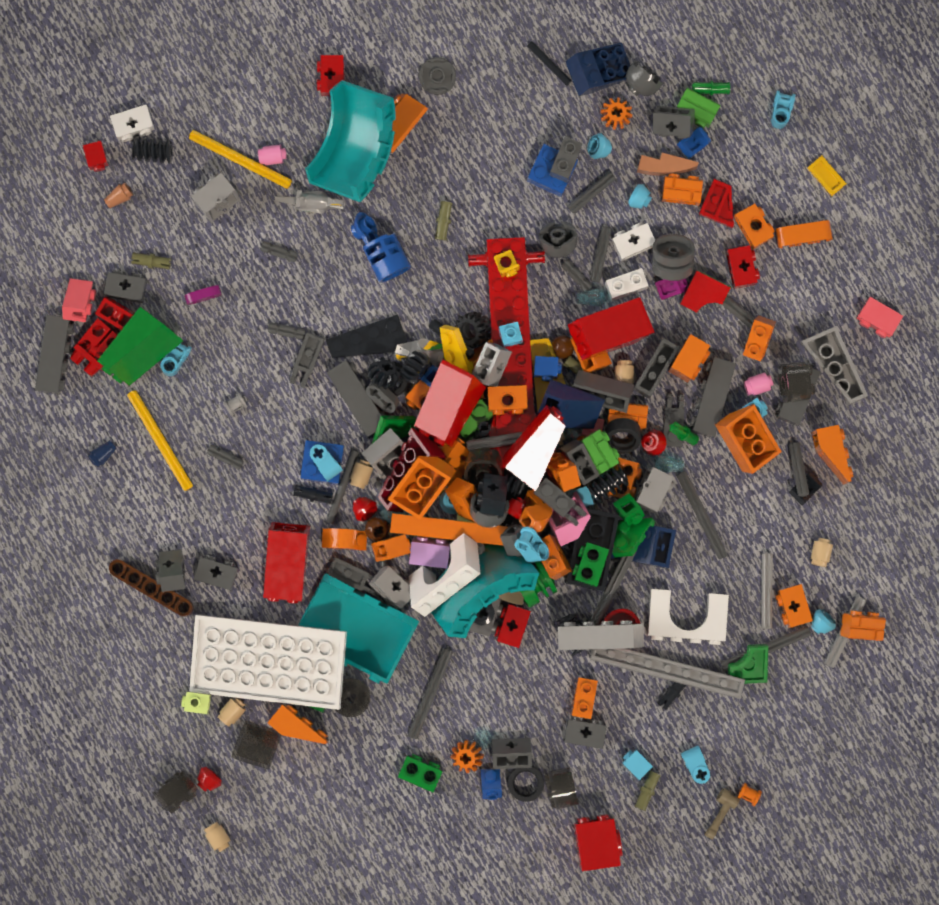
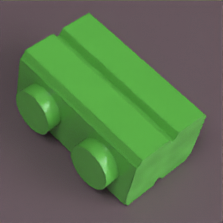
[677,88,721,128]
[579,429,620,474]

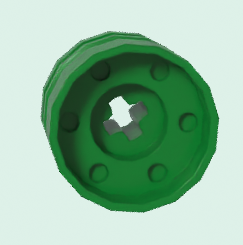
[520,561,558,609]

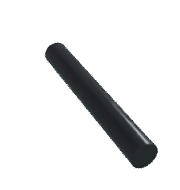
[527,41,572,86]

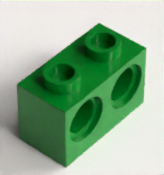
[572,542,609,587]
[398,754,443,793]

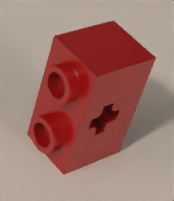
[317,55,344,96]
[726,245,760,289]
[95,297,135,330]
[495,604,531,648]

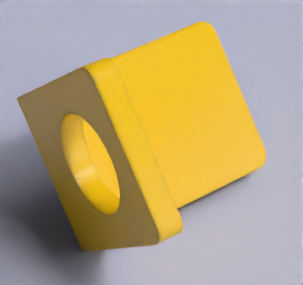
[494,250,520,278]

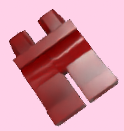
[70,318,117,377]

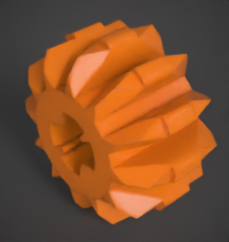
[600,97,633,130]
[451,740,484,773]

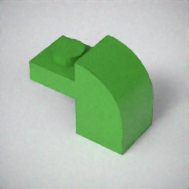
[459,399,493,442]

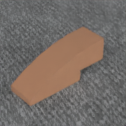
[637,153,699,176]

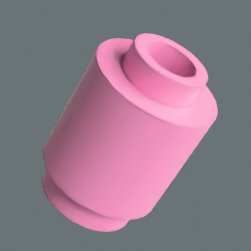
[258,144,287,166]
[743,372,773,396]

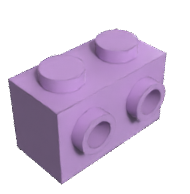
[409,536,451,569]

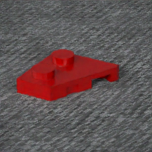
[699,179,734,228]

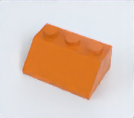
[390,94,428,153]
[715,404,782,474]
[388,456,454,520]

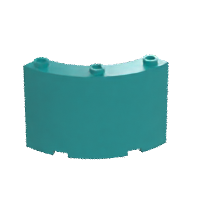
[305,80,396,202]
[431,544,539,638]
[298,574,419,684]

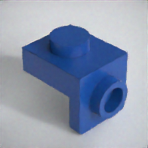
[677,127,711,159]
[480,768,502,800]

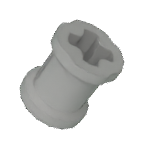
[223,393,248,417]

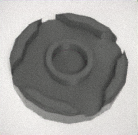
[419,57,456,95]

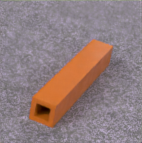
[390,513,507,546]

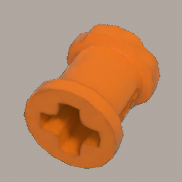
[737,783,762,806]

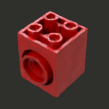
[574,814,623,872]

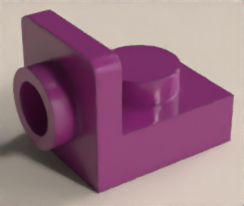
[655,279,687,300]

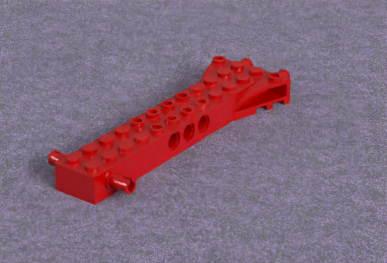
[468,237,545,482]

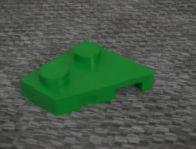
[612,518,655,557]

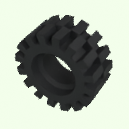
[455,312,491,348]

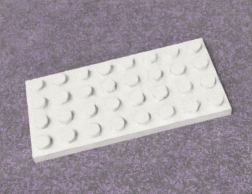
[189,615,347,710]

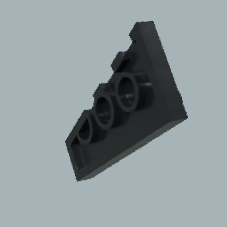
[326,314,407,358]

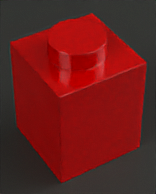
[82,140,109,172]

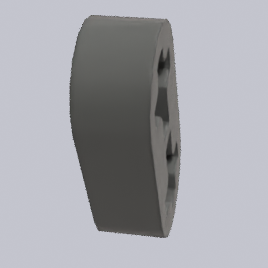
[366,381,399,413]

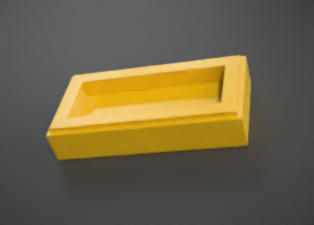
[807,155,847,196]

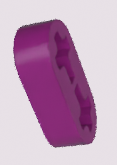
[184,285,222,305]

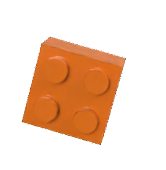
[668,334,711,383]

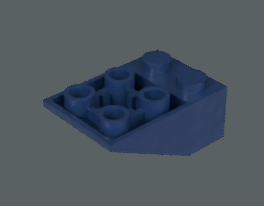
[565,42,630,96]
[537,379,605,429]
[611,520,676,569]

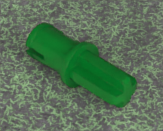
[692,80,730,96]
[669,422,699,446]

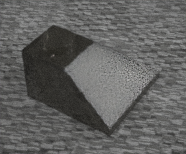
[231,720,281,770]

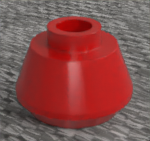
[641,430,667,456]
[508,496,527,520]
[352,497,377,522]
[197,767,222,792]

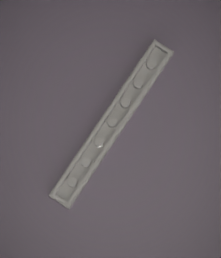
[590,649,745,699]

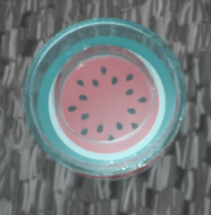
[474,730,493,750]

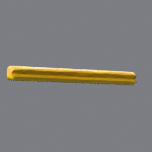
[189,130,292,189]
[127,390,193,491]

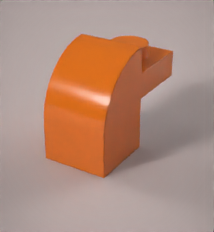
[519,490,553,533]
[322,528,367,551]

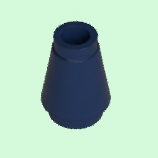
[87,440,117,468]

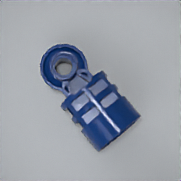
[351,212,411,283]

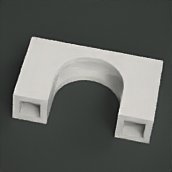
[409,533,480,617]
[647,589,729,645]

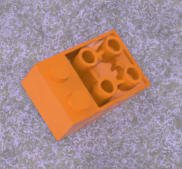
[812,425,853,485]
[267,704,329,744]

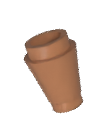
[104,183,133,209]

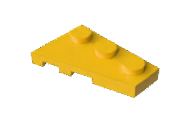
[440,325,474,374]

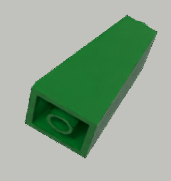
[97,307,183,386]

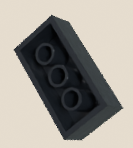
[566,508,619,592]

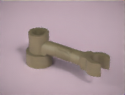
[705,788,740,840]

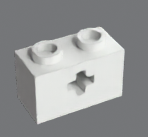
[110,105,155,142]
[612,222,655,261]
[605,268,648,302]

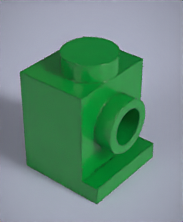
[613,493,645,526]

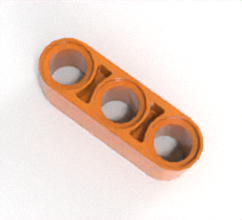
[775,220,833,248]

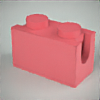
[62,278,96,322]
[856,297,903,338]

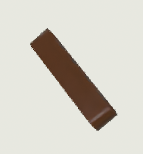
[109,559,194,617]

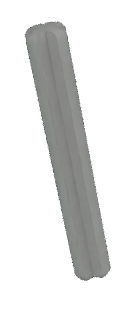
[761,553,773,629]
[825,596,866,668]

